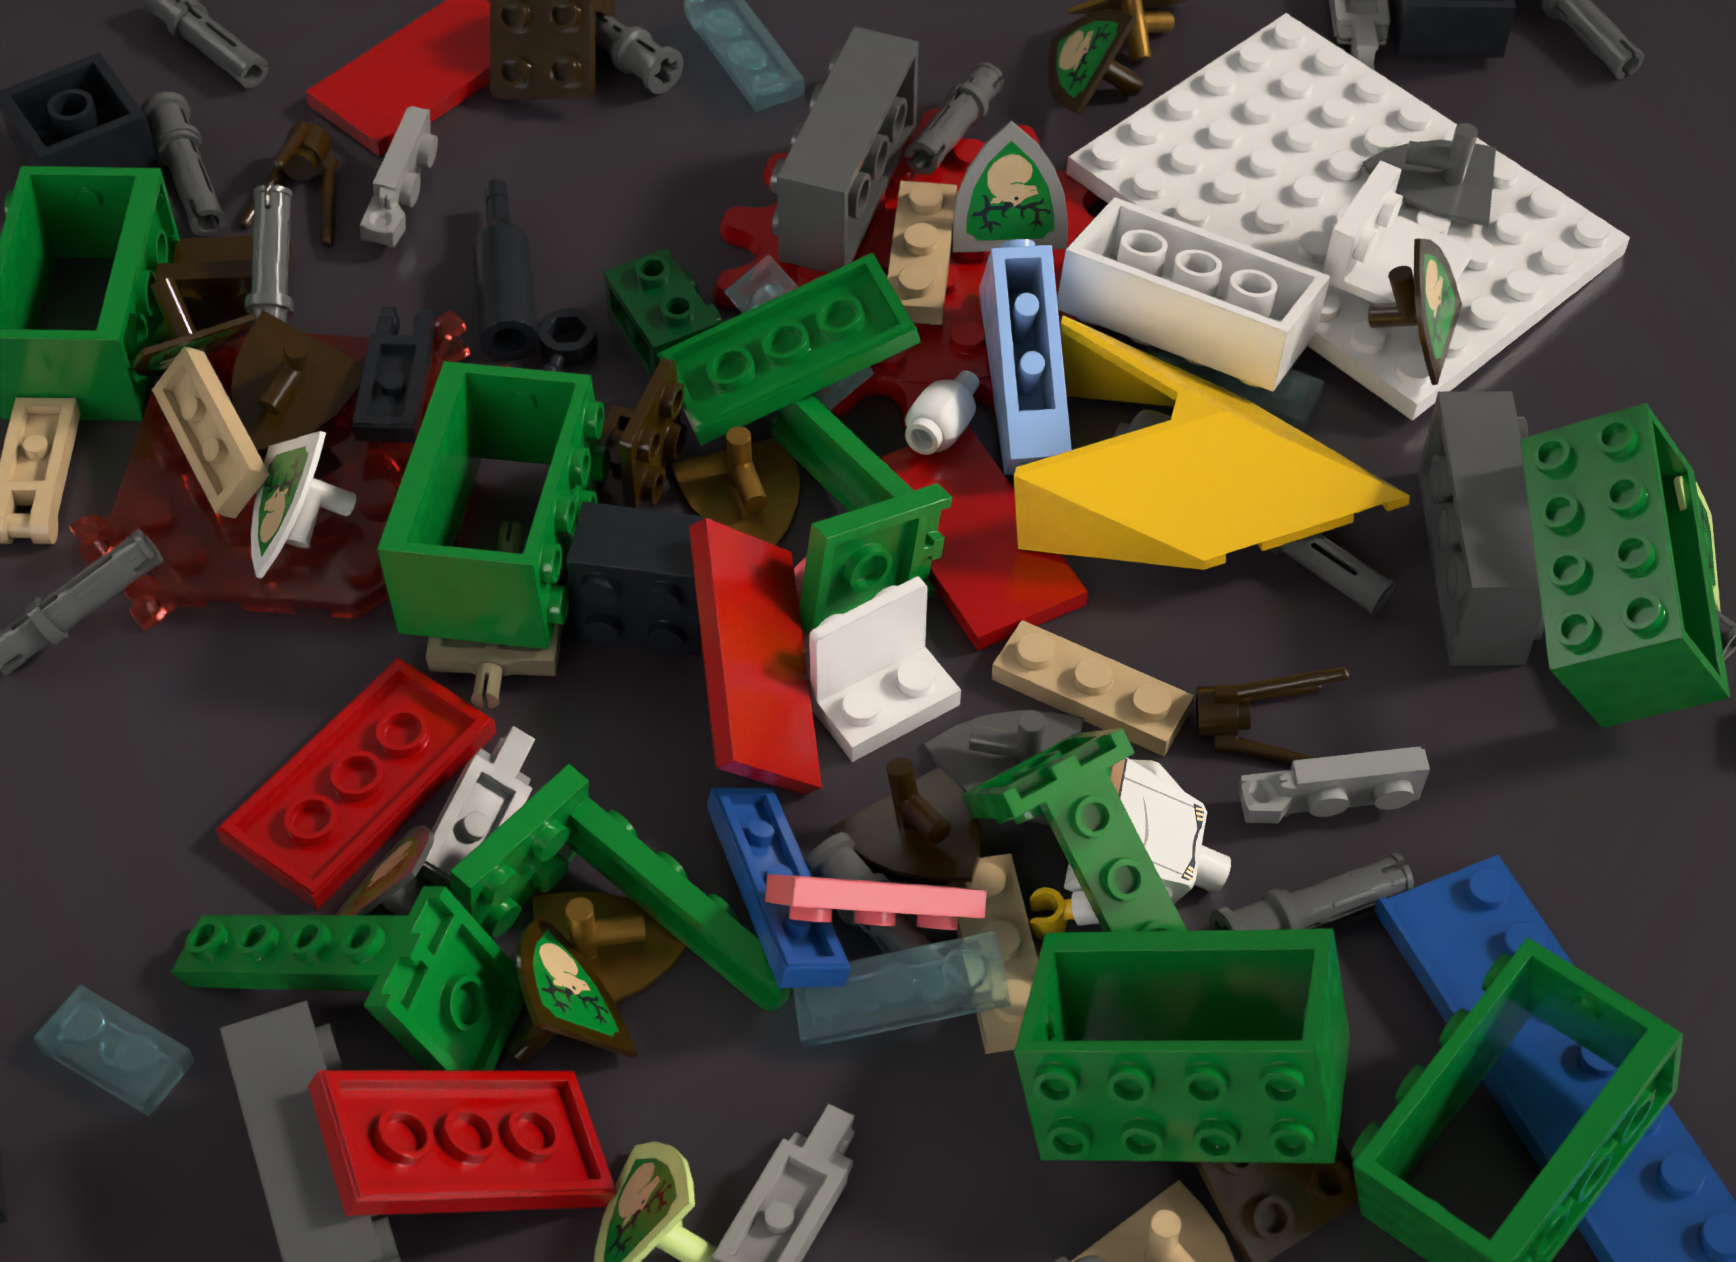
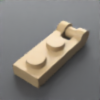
[0,398,81,544]

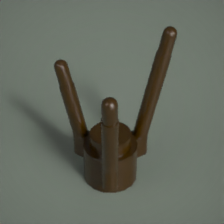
[239,121,338,246]
[1195,667,1350,764]

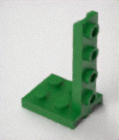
[770,394,952,637]
[961,728,1187,932]
[450,764,790,1011]
[171,886,525,1071]

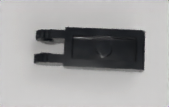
[352,307,435,443]

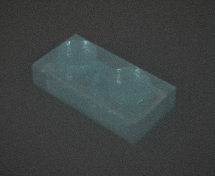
[34,984,195,1116]

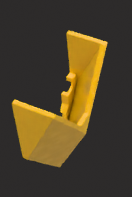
[1014,315,1410,570]

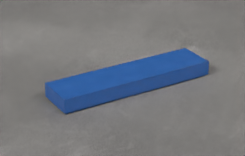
[706,788,851,988]

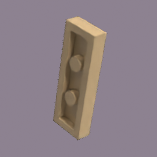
[888,181,957,325]
[152,346,270,518]
[992,620,1194,756]
[945,854,1038,1054]

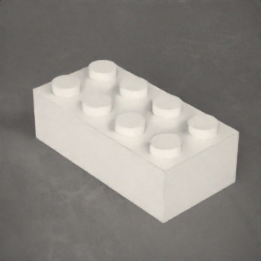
[1057,197,1330,392]

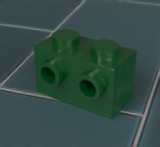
[603,248,723,378]

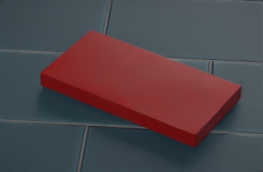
[305,0,490,157]
[880,425,1088,651]
[689,518,822,795]
[216,657,497,910]
[308,1070,617,1216]

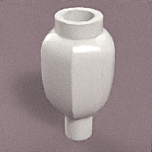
[905,371,980,455]

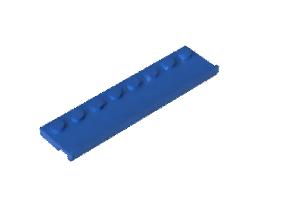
[1374,854,1736,1262]

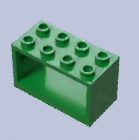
[0,166,180,421]
[377,361,610,649]
[1520,403,1730,728]
[1014,929,1350,1163]
[1351,937,1683,1262]

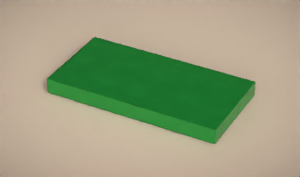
[657,253,921,446]

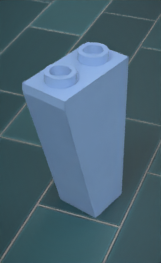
[979,239,1072,475]

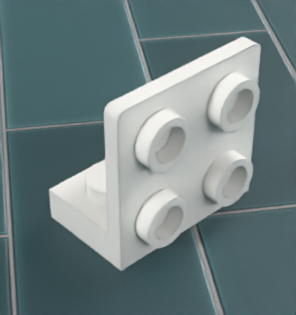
[1322,160,1474,304]
[809,577,961,762]

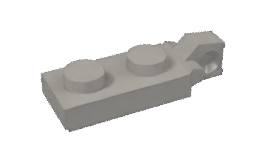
[1329,0,1390,70]
[360,106,438,248]
[418,726,535,892]
[1239,746,1430,824]
[710,1104,855,1262]

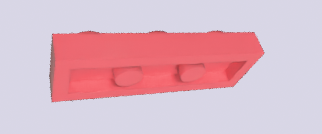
[765,874,987,930]

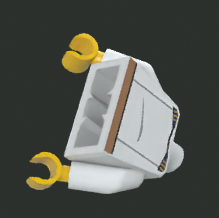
[1029,758,1231,940]

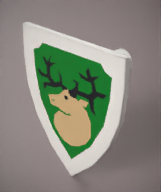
[251,431,356,579]

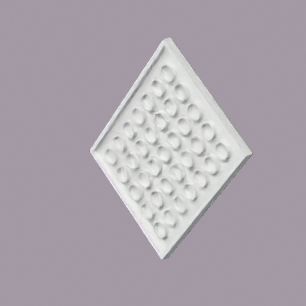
[1066,13,1630,421]

